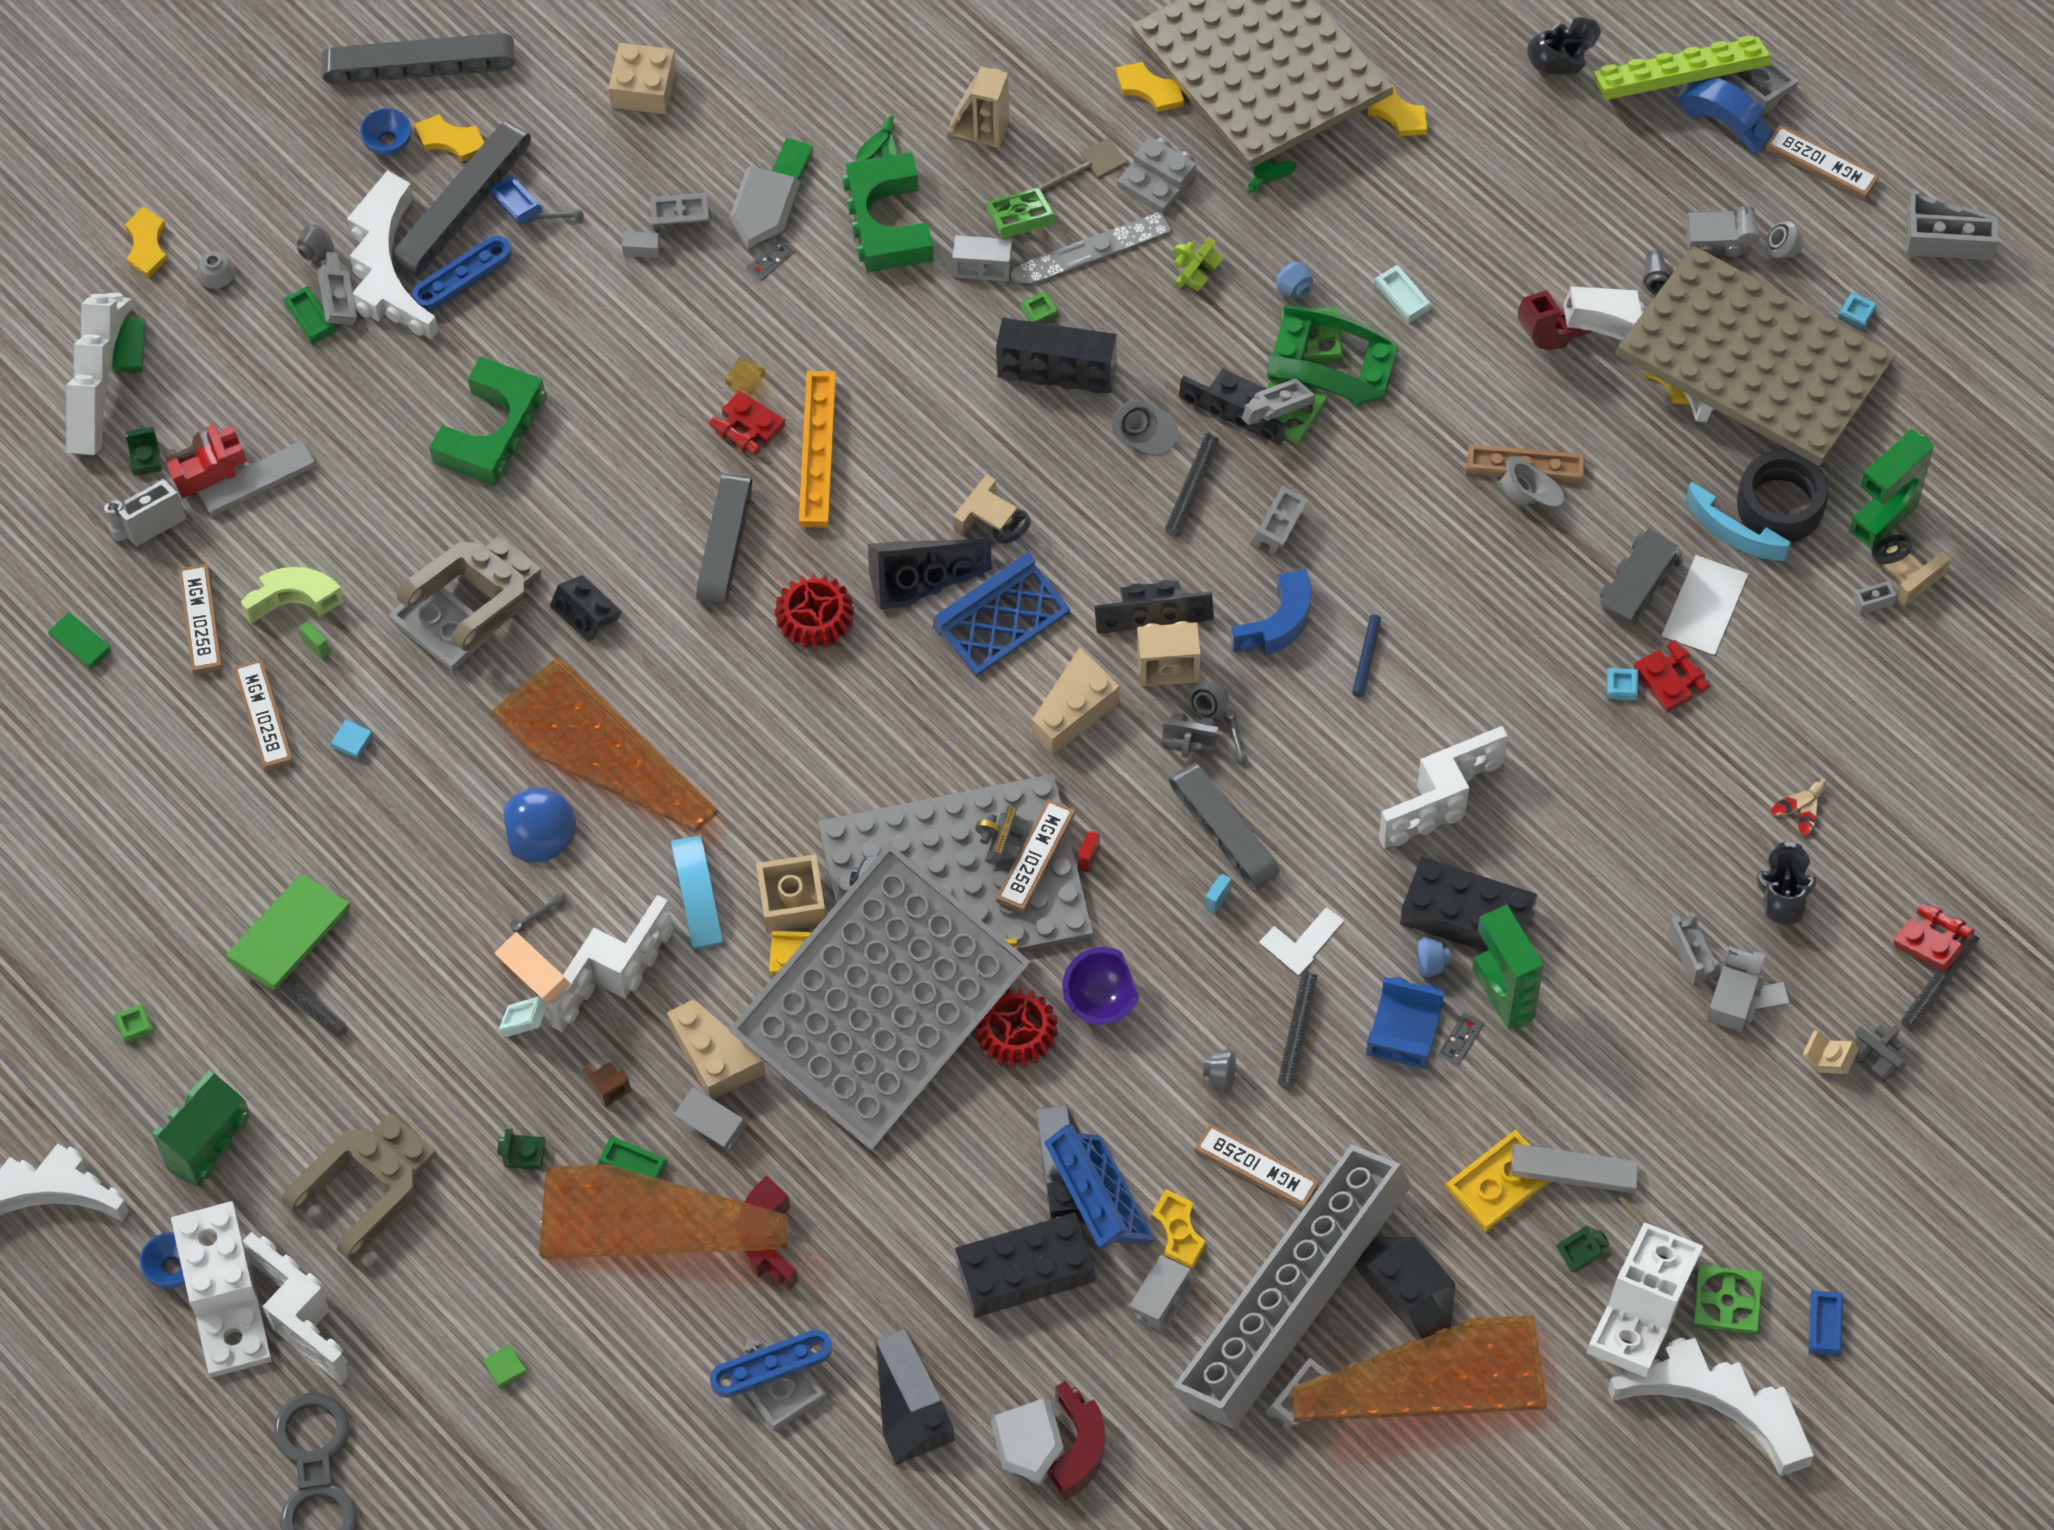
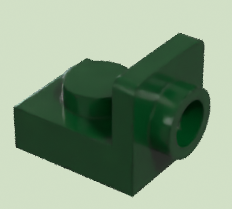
[125,427,162,476]
[497,1127,546,1171]
[1556,1225,1611,1273]

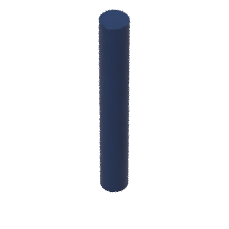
[1352,614,1381,697]

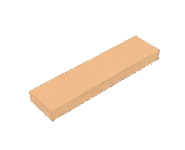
[494,932,571,1005]

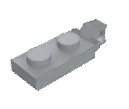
[318,252,357,325]
[1241,378,1315,425]

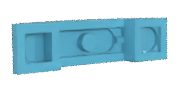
[1686,482,1791,561]
[671,835,723,950]

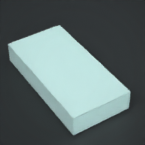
[1374,265,1432,323]
[499,996,547,1037]

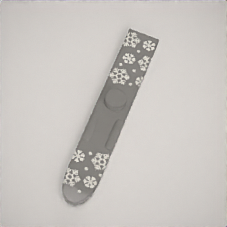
[1010,211,1171,284]

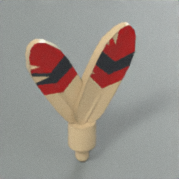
[1771,778,1827,837]

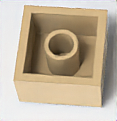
[608,43,677,114]
[1137,621,1200,687]
[756,854,826,933]

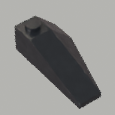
[868,539,992,609]
[876,1329,955,1465]

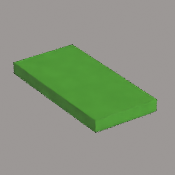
[225,873,350,991]

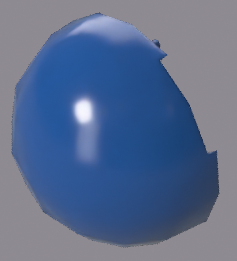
[503,788,576,862]

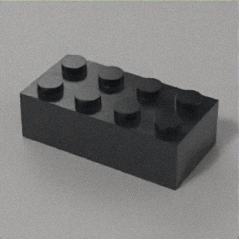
[996,317,1117,394]
[1400,857,1538,952]
[955,1212,1095,1318]

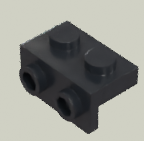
[550,575,622,642]

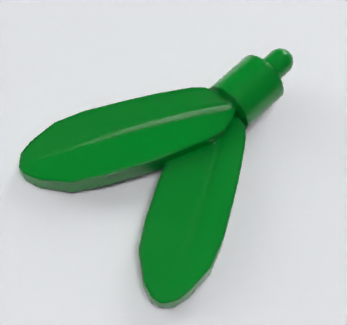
[856,115,898,161]
[1247,158,1297,194]

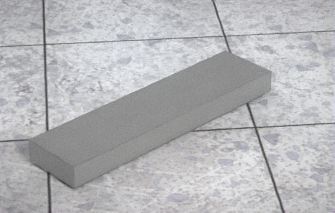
[198,440,316,517]
[1511,1144,1637,1194]

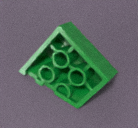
[152,1070,250,1186]

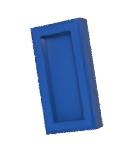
[489,175,543,226]
[1808,1290,1843,1356]

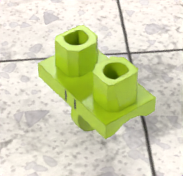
[1173,237,1224,292]

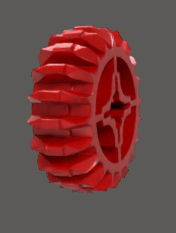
[774,573,855,651]
[975,987,1058,1069]

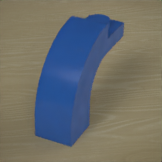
[1675,77,1774,153]
[1231,569,1311,655]

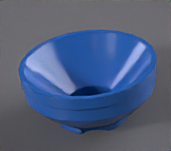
[360,108,411,155]
[140,1232,185,1289]

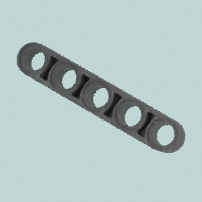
[696,473,753,604]
[1169,762,1279,890]

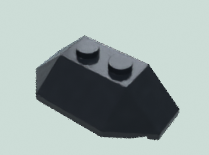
[1353,1237,1455,1350]

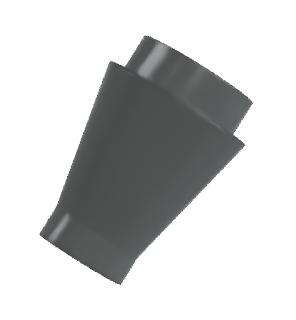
[1643,250,1671,294]

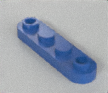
[412,236,512,311]
[710,1330,832,1398]

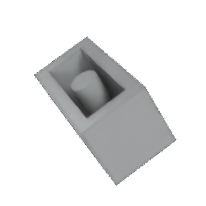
[622,231,661,258]
[1853,580,1897,615]

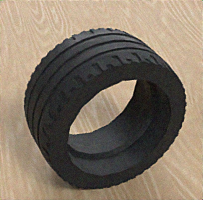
[1737,450,1828,543]

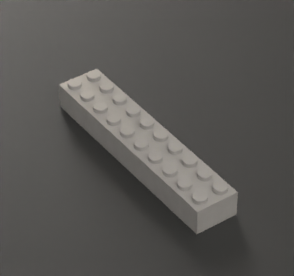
[1173,1144,1412,1430]

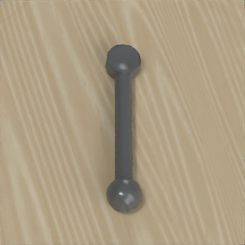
[527,209,584,222]
[1225,709,1248,764]
[510,893,566,933]

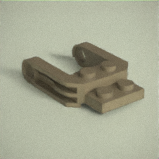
[397,536,542,651]
[281,1112,437,1261]

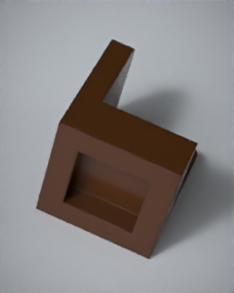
[583,1062,631,1108]

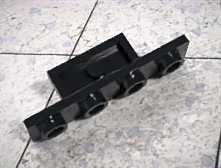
[1179,368,1286,445]
[1094,580,1214,634]

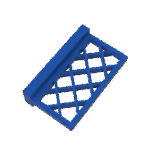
[932,552,1070,677]
[1044,1125,1155,1248]

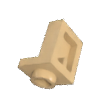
[1803,1031,1859,1074]

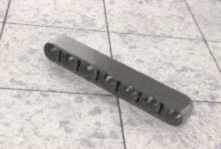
[322,33,515,85]
[392,121,531,276]

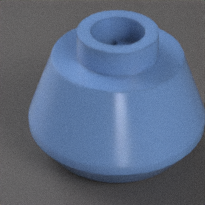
[1276,262,1313,299]
[1417,937,1450,979]

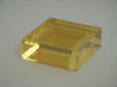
[725,357,765,395]

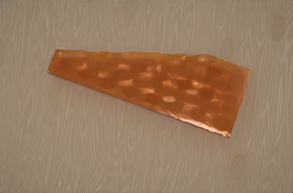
[491,656,718,832]
[539,1164,789,1259]
[1290,1315,1547,1422]

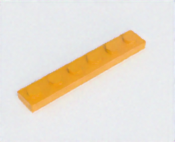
[799,371,836,528]

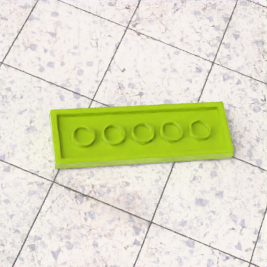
[1593,36,1771,100]

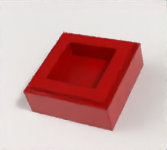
[1077,831,1100,873]

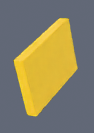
[1445,1130,1551,1233]

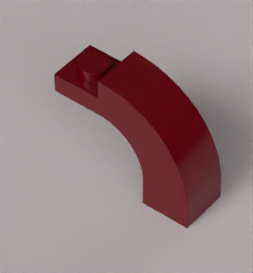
[1518,290,1593,350]
[739,1176,798,1290]
[1048,1380,1105,1501]

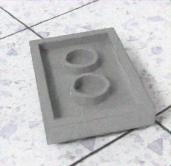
[388,588,494,672]

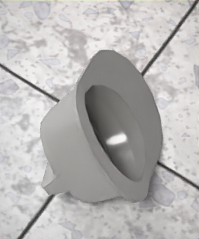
[1112,400,1178,455]
[1498,456,1564,507]

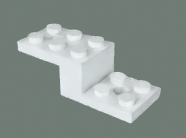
[1379,726,1508,848]
[547,895,674,1032]
[171,1201,272,1378]
[1586,1222,1703,1378]
[243,1232,350,1385]

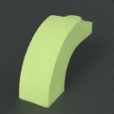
[240,567,344,624]

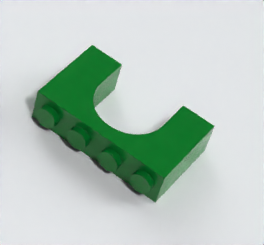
[842,152,934,272]
[429,356,547,486]
[1849,428,1934,549]
[1472,905,1544,1030]

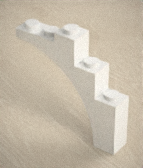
[347,170,438,340]
[1563,286,1715,422]
[66,293,131,455]
[0,1144,129,1222]
[1608,1338,1814,1476]

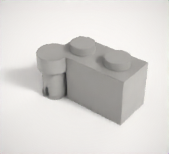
[1686,206,1760,257]
[104,479,187,547]
[1707,946,1766,1032]

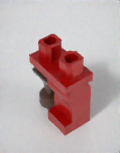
[163,424,248,499]

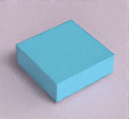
[1838,292,1878,330]
[1607,668,1638,700]
[331,720,373,760]
[1205,874,1231,915]

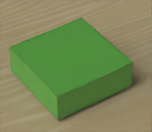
[1020,291,1059,324]
[299,622,330,660]
[114,1003,154,1045]
[483,1345,527,1389]

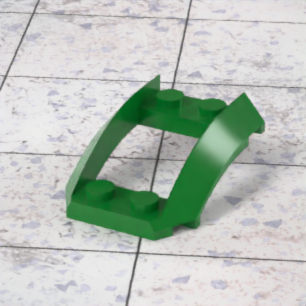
[1267,305,1399,406]

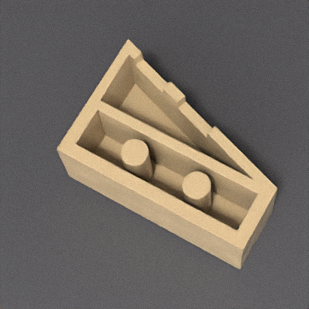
[946,66,1010,148]
[1032,647,1120,756]
[667,999,766,1100]

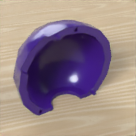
[1062,946,1139,1025]

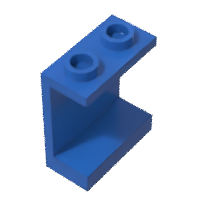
[1366,977,1445,1069]

